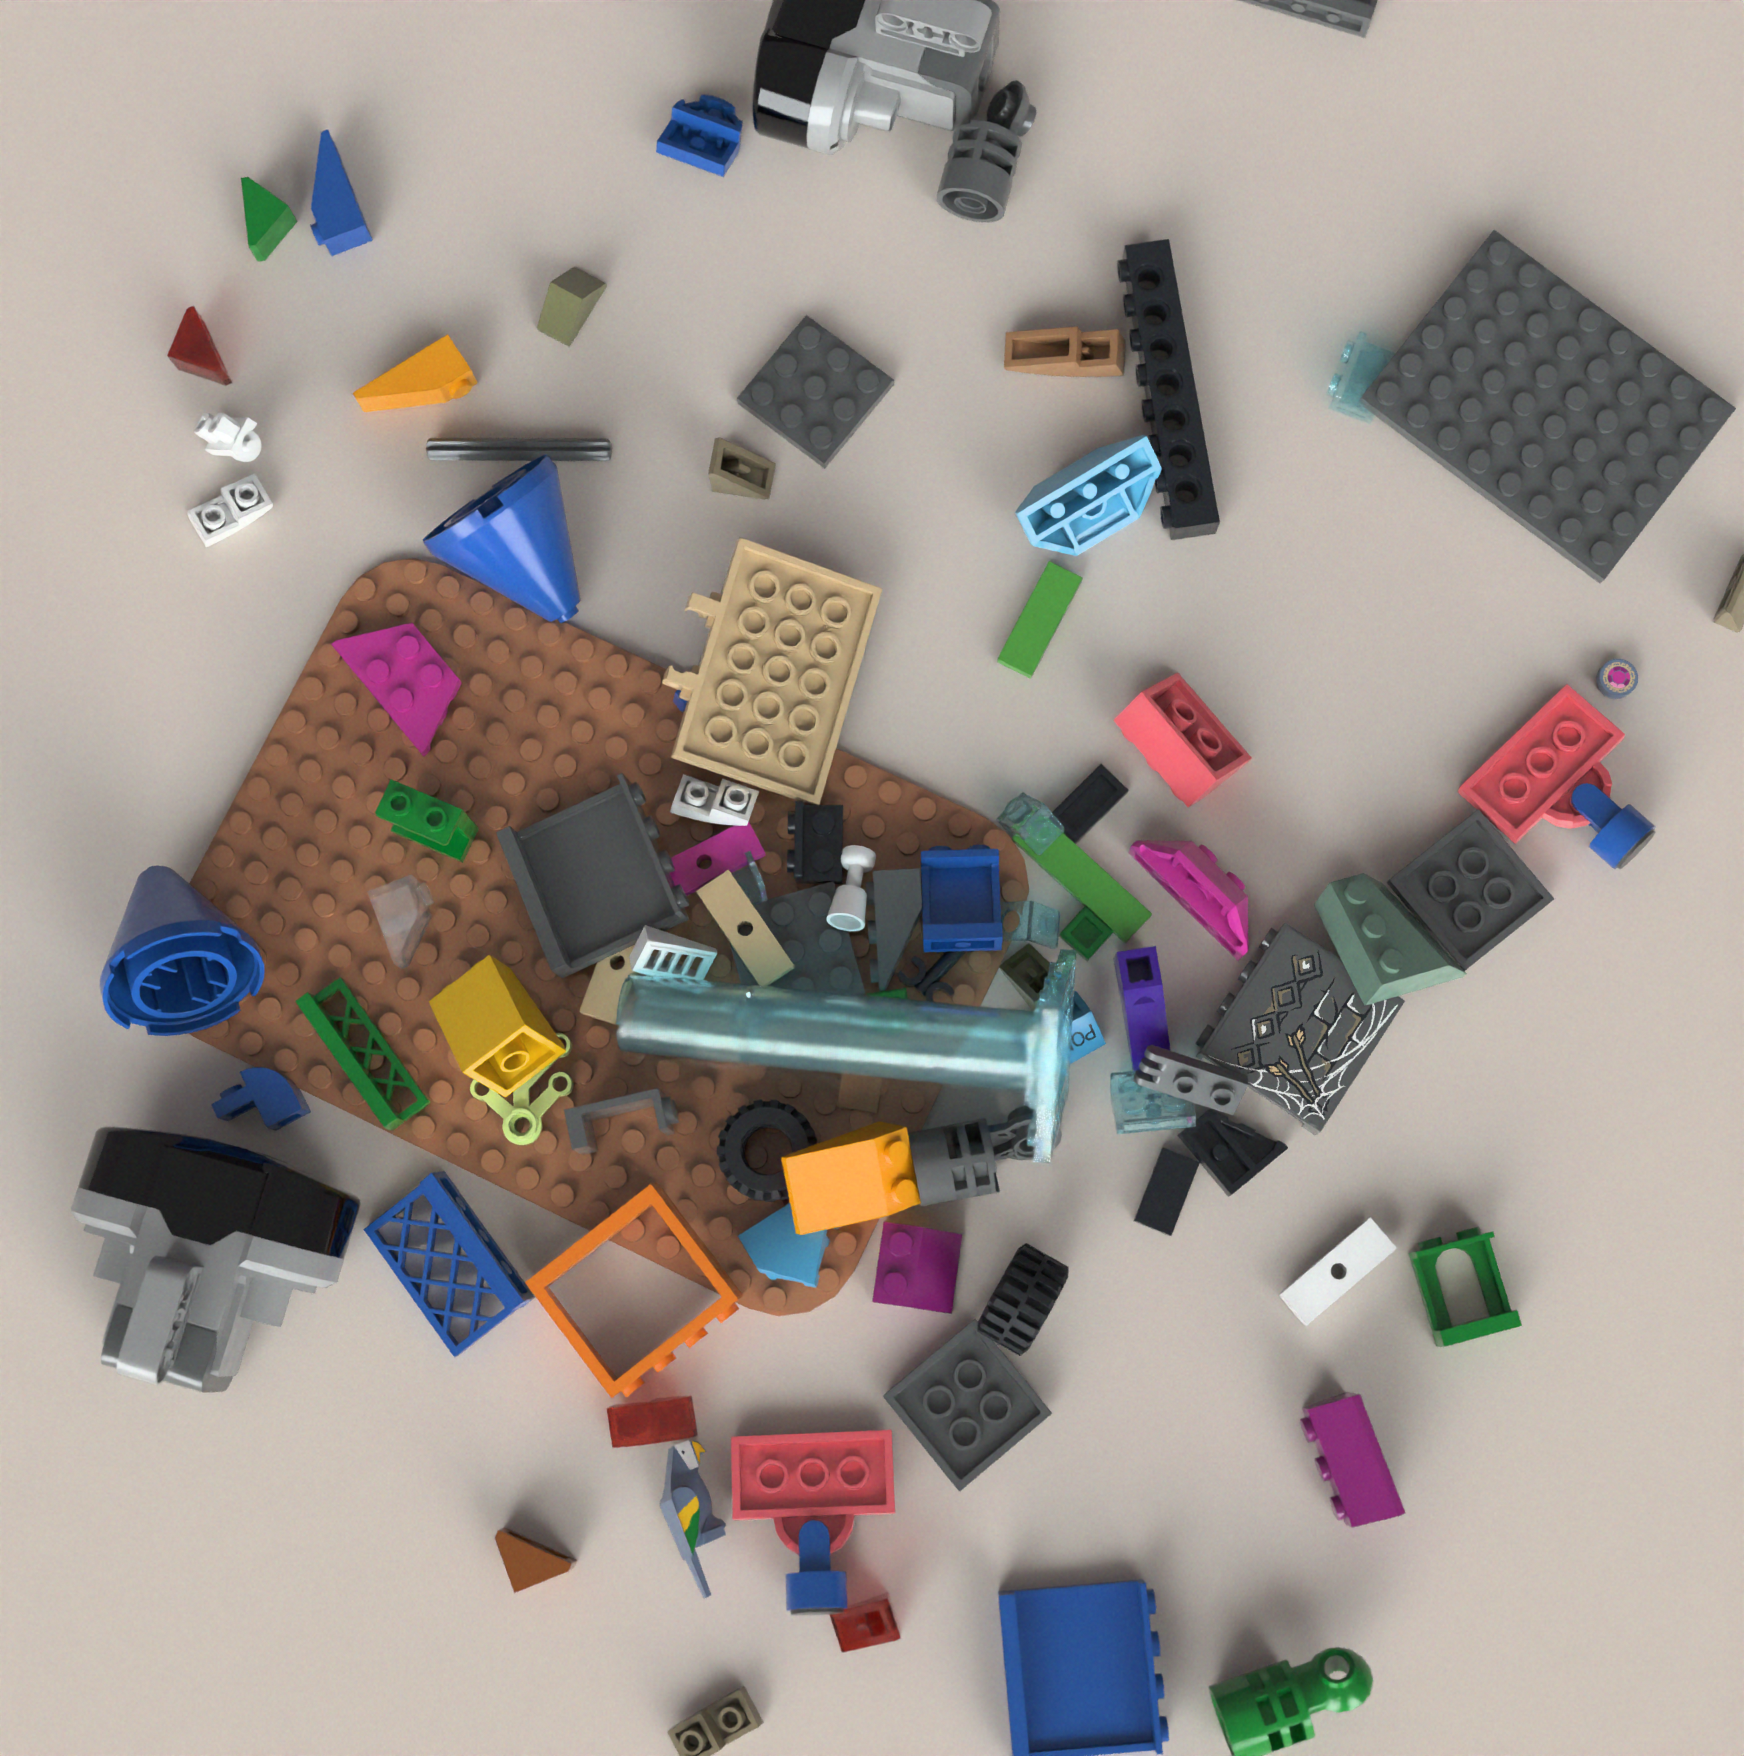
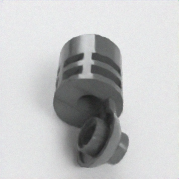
[937,80,1036,222]
[908,1106,1062,1207]

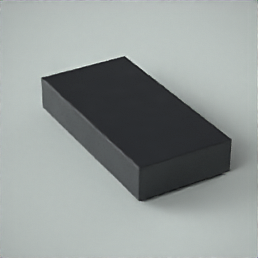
[1047,764,1129,844]
[1133,1147,1200,1236]

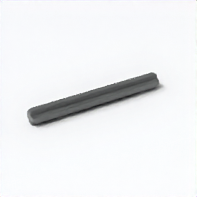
[426,438,612,461]

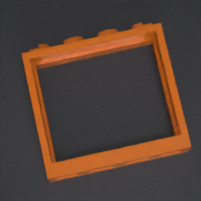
[525,1182,743,1398]

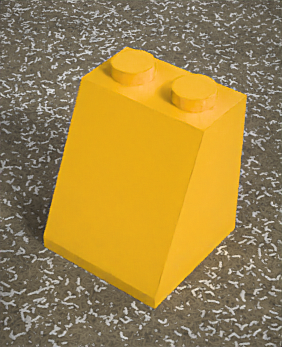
[428,954,567,1097]

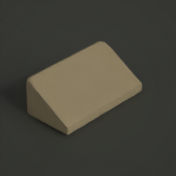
[1714,554,1744,632]

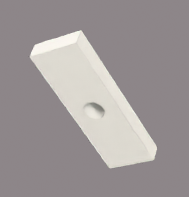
[1278,1217,1397,1326]

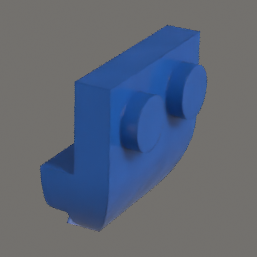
[656,95,743,177]

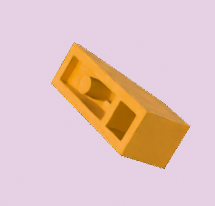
[352,334,477,412]

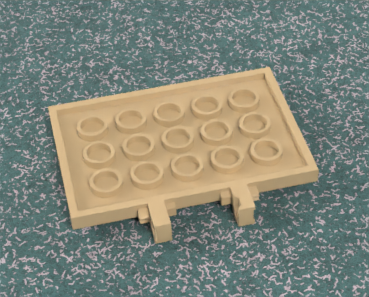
[662,537,882,805]

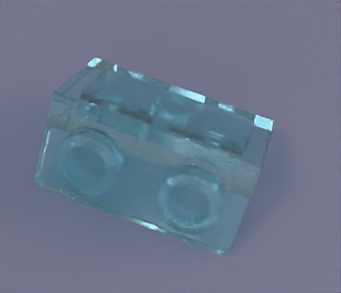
[1326,331,1396,424]
[1110,1070,1196,1134]

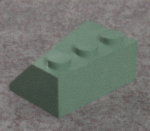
[1314,873,1467,1006]

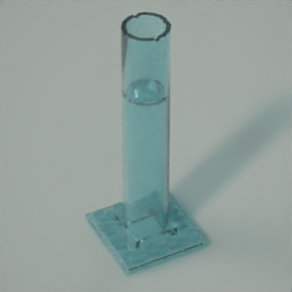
[616,949,1077,1163]

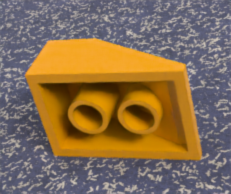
[781,1121,921,1235]

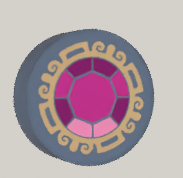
[1596,659,1638,699]

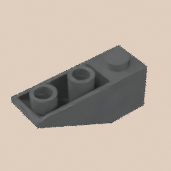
[866,868,922,992]

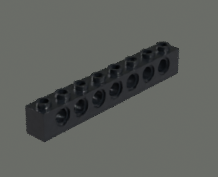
[1117,239,1220,540]

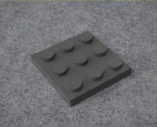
[737,315,894,469]
[1386,809,1554,971]
[730,881,865,1026]
[883,1319,1052,1492]

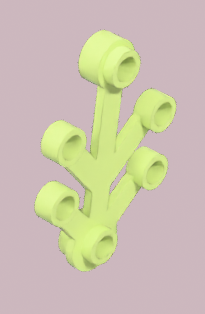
[470,1033,574,1145]

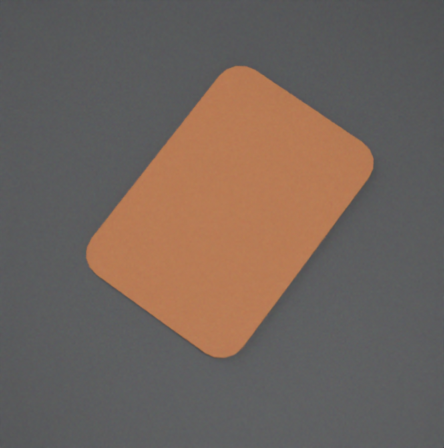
[189,558,1029,1316]

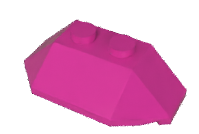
[1128,840,1249,961]

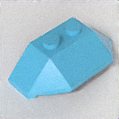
[1015,435,1162,556]

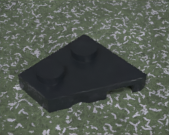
[1177,1109,1288,1197]

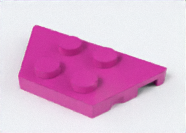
[331,623,462,756]

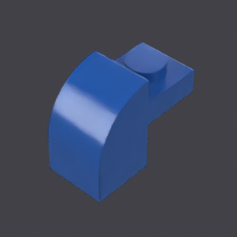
[211,1067,311,1131]

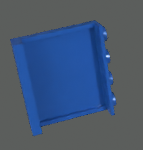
[998,1579,1169,1756]

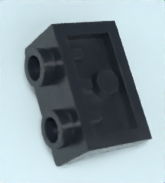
[787,801,844,884]

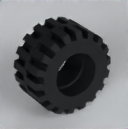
[717,1099,818,1202]
[977,1243,1069,1356]

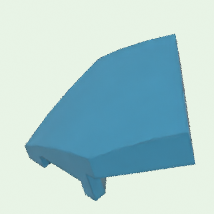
[738,1203,830,1288]

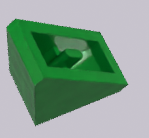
[241,177,298,262]

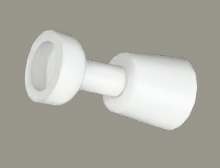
[827,845,876,931]

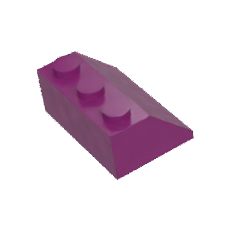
[1300,1392,1406,1528]

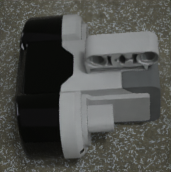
[752,0,1000,155]
[71,1126,361,1393]

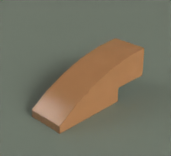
[1004,326,1125,377]

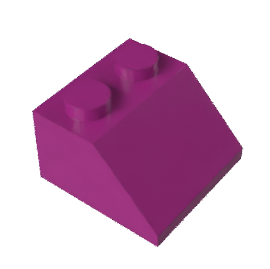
[872,1222,962,1314]

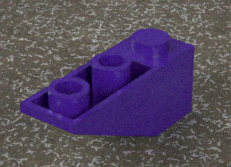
[1113,946,1171,1074]

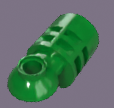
[1208,1647,1373,1756]

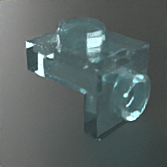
[996,792,1064,855]

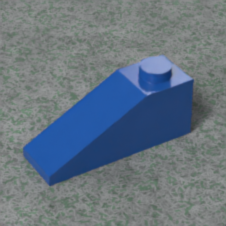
[310,129,373,256]

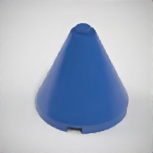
[423,454,581,624]
[100,865,265,1036]

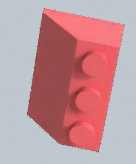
[1113,672,1252,807]

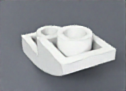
[188,473,273,547]
[670,774,759,826]

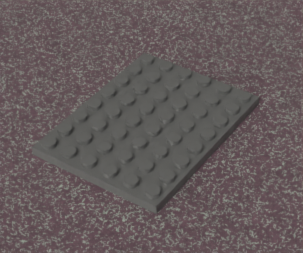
[1358,230,1736,584]

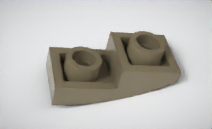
[667,1686,763,1756]

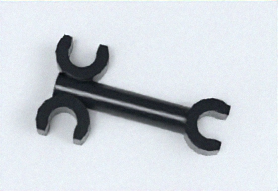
[897,951,967,1013]

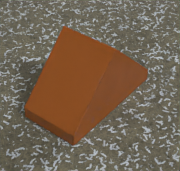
[495,1527,577,1593]

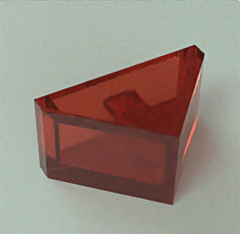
[167,306,232,386]
[829,1592,902,1653]

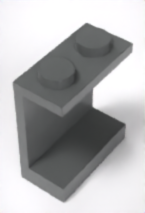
[564,1088,679,1155]

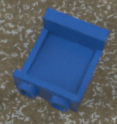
[921,845,1003,952]

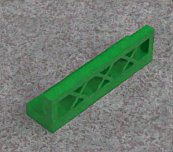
[295,977,431,1131]

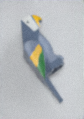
[659,1440,726,1598]

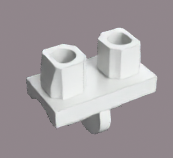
[194,413,261,462]

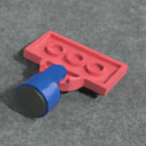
[1458,684,1656,869]
[731,1430,895,1615]

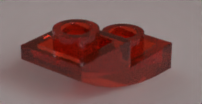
[606,1395,698,1448]

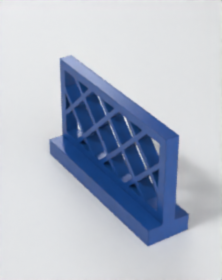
[364,1171,535,1357]

